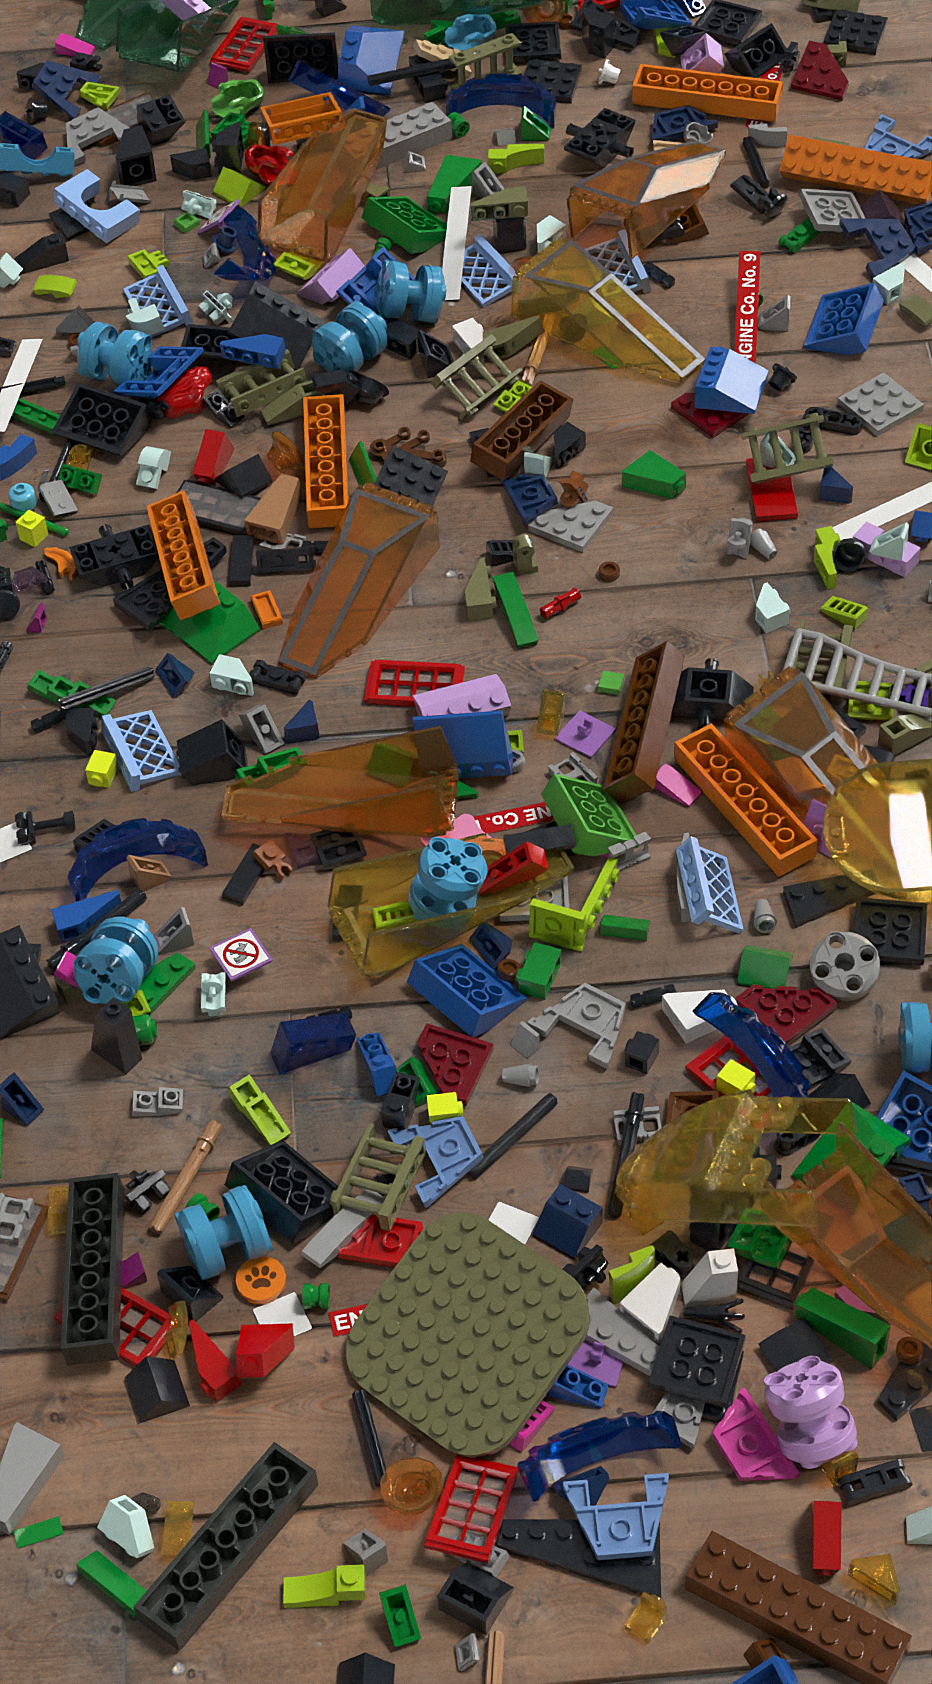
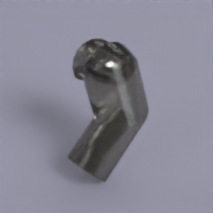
[130,1492,161,1513]

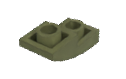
[899,294,932,326]

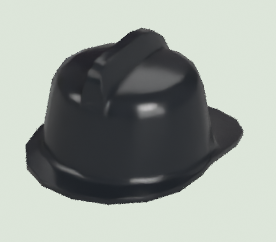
[348,370,389,405]

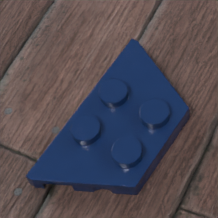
[652,105,718,145]
[500,474,558,525]

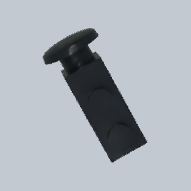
[730,174,788,218]
[0,566,20,620]

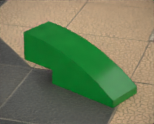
[235,747,307,797]

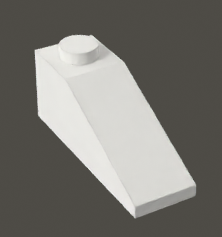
[452,318,484,366]

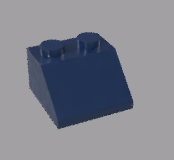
[533,1184,603,1260]

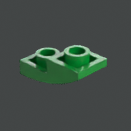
[58,463,102,494]

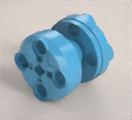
[374,260,447,324]
[312,300,387,373]
[77,322,152,385]
[408,837,487,928]
[73,917,159,1004]
[898,1002,932,1073]
[174,1185,273,1281]

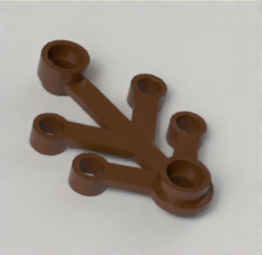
[370,427,447,468]

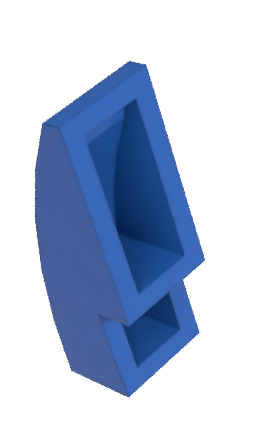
[0,434,37,481]

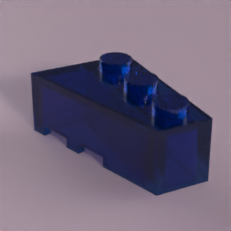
[0,111,48,160]
[270,1013,356,1075]

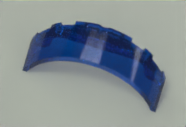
[289,61,391,125]
[446,73,557,128]
[214,205,276,281]
[68,818,208,902]
[692,992,811,1122]
[517,1411,682,1502]

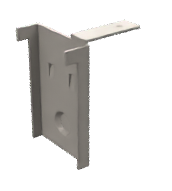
[104,181,152,206]
[37,470,78,518]

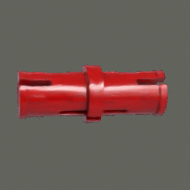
[539,587,582,620]

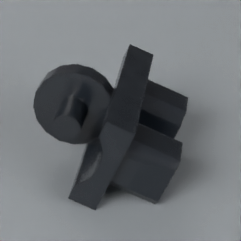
[124,1169,171,1214]
[562,1244,609,1290]

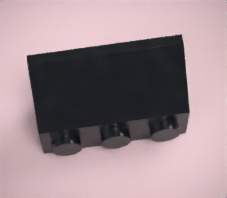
[724,23,787,78]
[181,324,236,359]

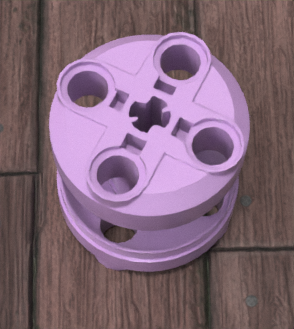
[764,1356,858,1469]

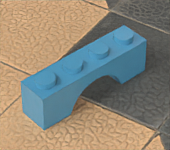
[0,143,75,177]

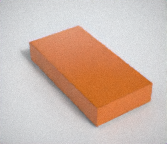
[250,590,283,630]

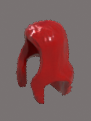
[245,144,296,187]
[158,366,212,419]

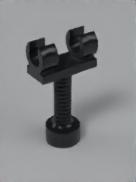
[15,811,76,845]

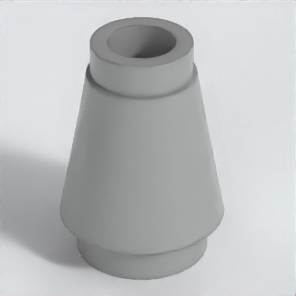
[750,528,778,560]
[754,899,777,933]
[502,1063,539,1087]

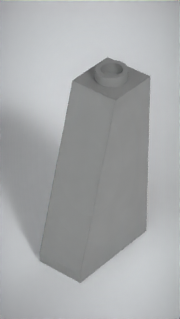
[0,1422,64,1535]

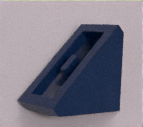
[156,653,195,698]
[470,921,512,970]
[552,1466,610,1506]

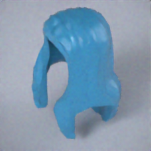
[444,14,497,51]

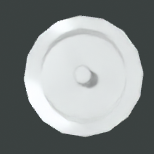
[598,59,621,84]

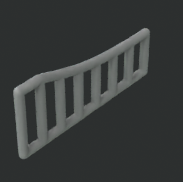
[780,628,932,717]

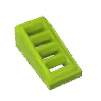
[820,596,869,630]
[373,900,424,930]

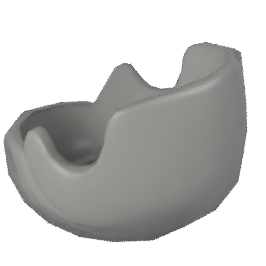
[684,122,713,150]

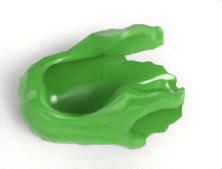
[210,79,265,119]

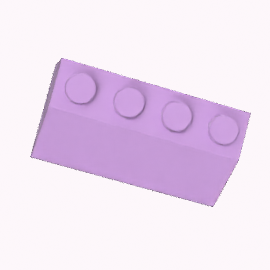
[413,674,511,716]

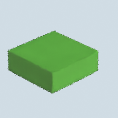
[173,212,200,234]
[598,671,624,695]

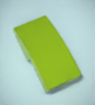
[33,275,77,298]
[493,380,532,412]

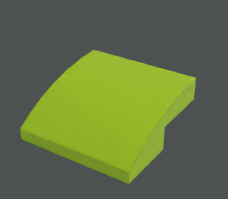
[273,247,328,280]
[848,681,894,721]
[609,1245,655,1305]

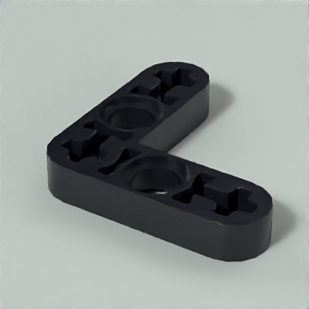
[798,407,863,454]

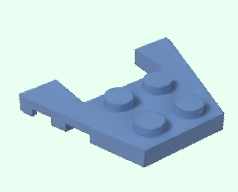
[864,114,932,159]
[388,1116,484,1208]
[563,1473,669,1560]

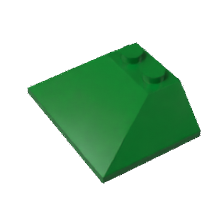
[159,581,260,665]
[792,1100,911,1216]

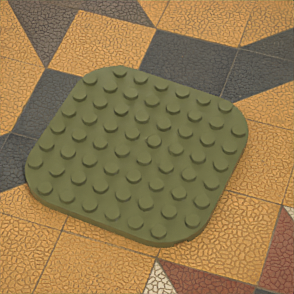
[346,1212,591,1458]

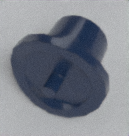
[212,226,238,254]

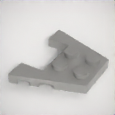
[66,107,129,166]
[527,983,626,1069]

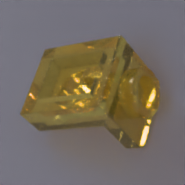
[625,1592,667,1644]

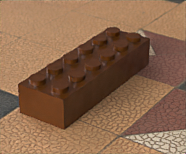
[470,380,573,481]

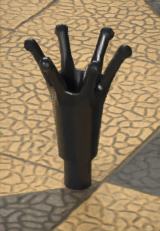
[683,1298,745,1333]

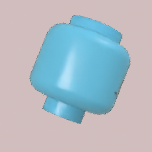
[8,483,37,512]

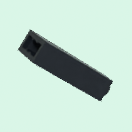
[91,997,142,1075]

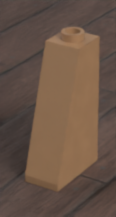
[244,474,302,544]

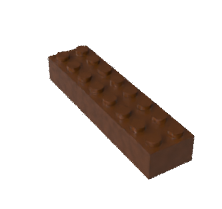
[603,641,685,804]
[685,1531,912,1684]

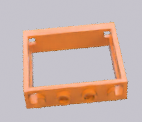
[260,92,345,145]

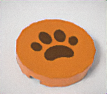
[235,1256,287,1305]

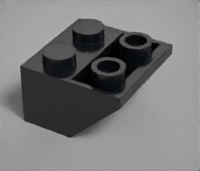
[137,94,185,146]
[437,1562,514,1635]

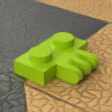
[128,249,170,279]

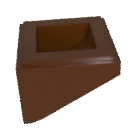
[744,1637,787,1670]

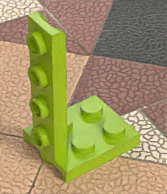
[529,858,620,952]

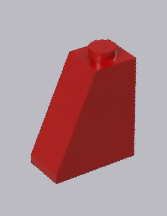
[192,429,234,485]
[236,1323,295,1378]
[811,1501,842,1575]

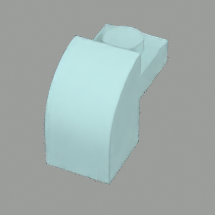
[126,298,165,335]
[136,446,171,489]

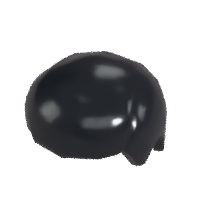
[832,538,866,572]

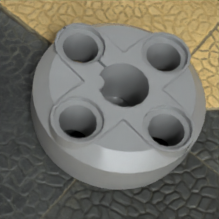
[810,931,880,1002]

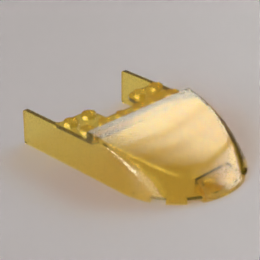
[823,759,932,904]
[617,1089,857,1227]

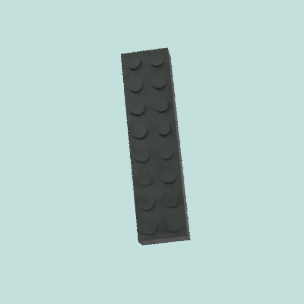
[61,1173,125,1366]
[133,1442,318,1651]

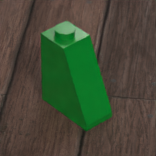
[622,450,686,499]

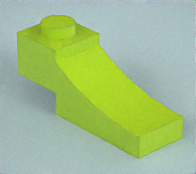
[488,144,545,173]
[814,526,841,589]
[227,1074,291,1146]
[283,1564,366,1608]

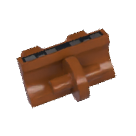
[560,471,589,508]

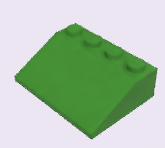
[541,774,639,856]

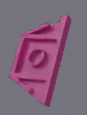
[712,1387,800,1481]

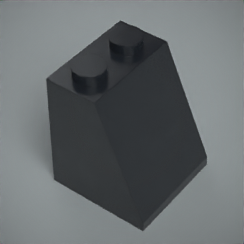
[115,125,157,186]
[176,719,248,786]

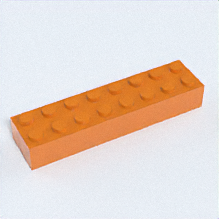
[632,64,783,122]
[779,134,932,204]
[303,394,349,528]
[146,490,220,620]
[674,723,818,877]

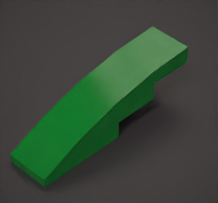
[492,572,539,648]
[27,669,116,717]

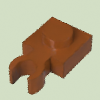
[253,840,292,880]

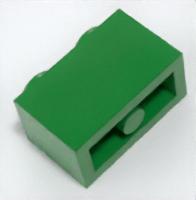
[516,942,562,1000]

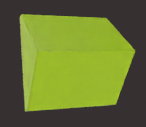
[213,167,265,208]
[905,423,932,470]

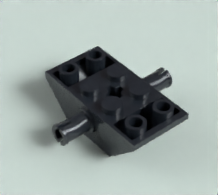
[564,108,635,167]
[69,524,159,590]
[671,658,754,730]

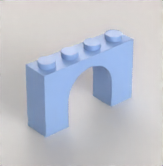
[54,169,140,243]

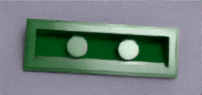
[196,110,211,159]
[349,441,379,499]
[76,1550,147,1620]

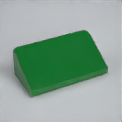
[600,914,650,941]
[396,1056,438,1108]

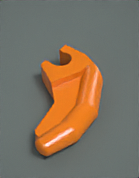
[44,547,78,581]

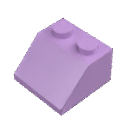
[680,34,724,73]

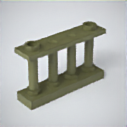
[449,33,522,102]
[430,334,522,420]
[216,349,308,417]
[741,413,834,485]
[787,619,853,704]
[330,1124,426,1231]

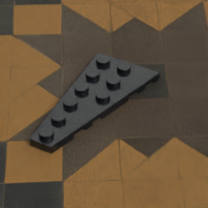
[113,537,227,632]
[496,1519,661,1601]

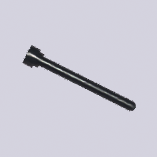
[39,439,74,503]

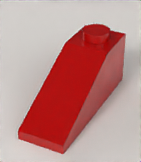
[479,842,549,895]
[189,1319,242,1403]

